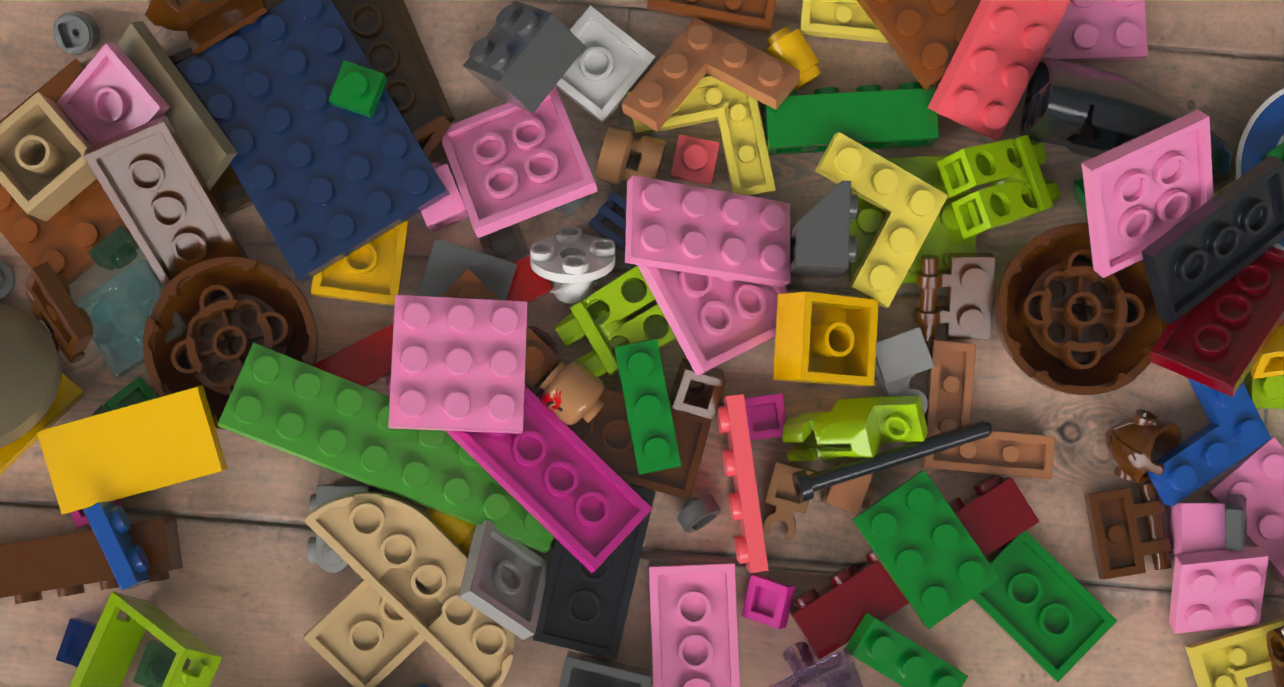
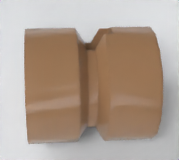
[595,125,667,184]

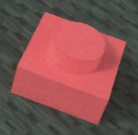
[670,134,720,186]

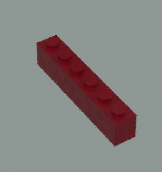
[789,474,1040,660]

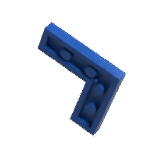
[1147,378,1271,506]

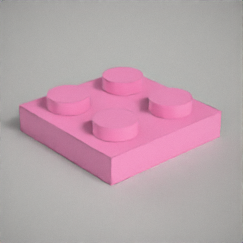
[57,43,170,146]
[1169,546,1269,634]

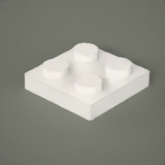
[555,5,656,125]

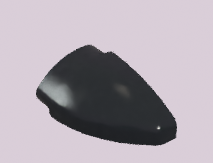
[1019,57,1232,183]

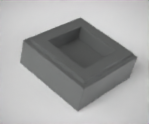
[1225,494,1247,551]

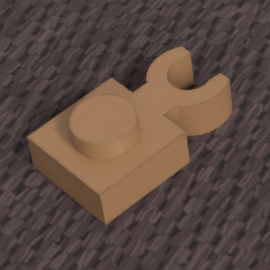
[763,459,818,540]

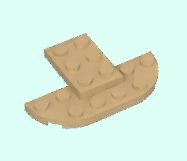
[303,492,514,687]

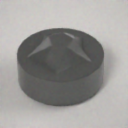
[53,11,100,55]
[677,495,721,533]

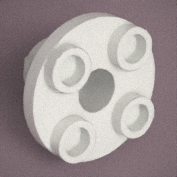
[530,226,616,304]

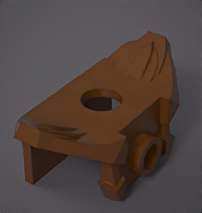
[145,0,268,55]

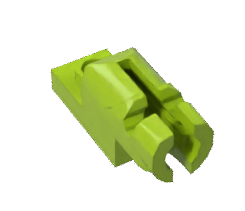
[782,395,928,461]

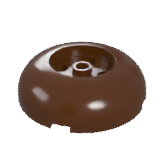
[995,223,1169,395]
[143,257,318,429]

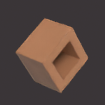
[821,462,876,514]

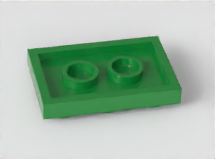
[851,470,1000,629]
[972,531,1117,682]

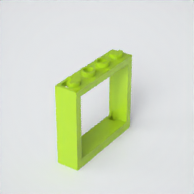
[69,592,222,687]

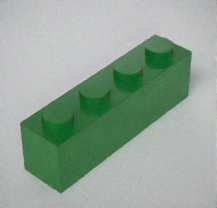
[763,82,939,155]

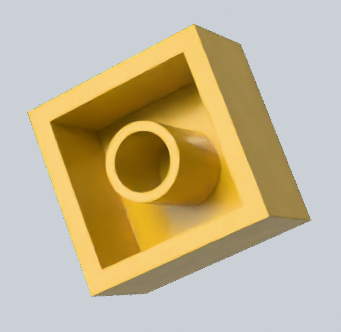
[773,291,879,386]

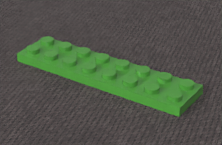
[218,343,554,553]

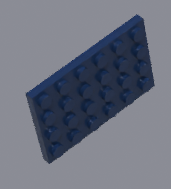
[175,0,449,283]

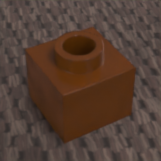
[669,358,726,419]

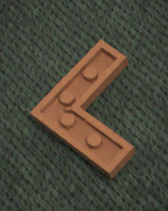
[622,17,800,132]
[921,340,1055,479]

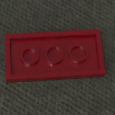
[1150,247,1284,397]

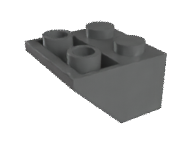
[790,181,858,278]

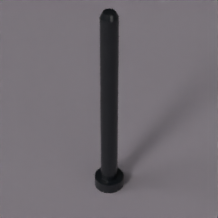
[792,420,993,502]

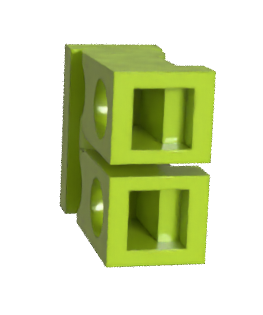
[937,135,1061,239]
[554,266,677,377]

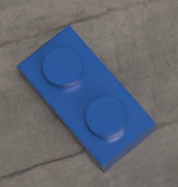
[83,501,151,590]

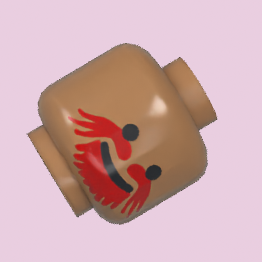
[540,361,605,425]

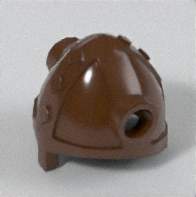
[1105,409,1181,484]

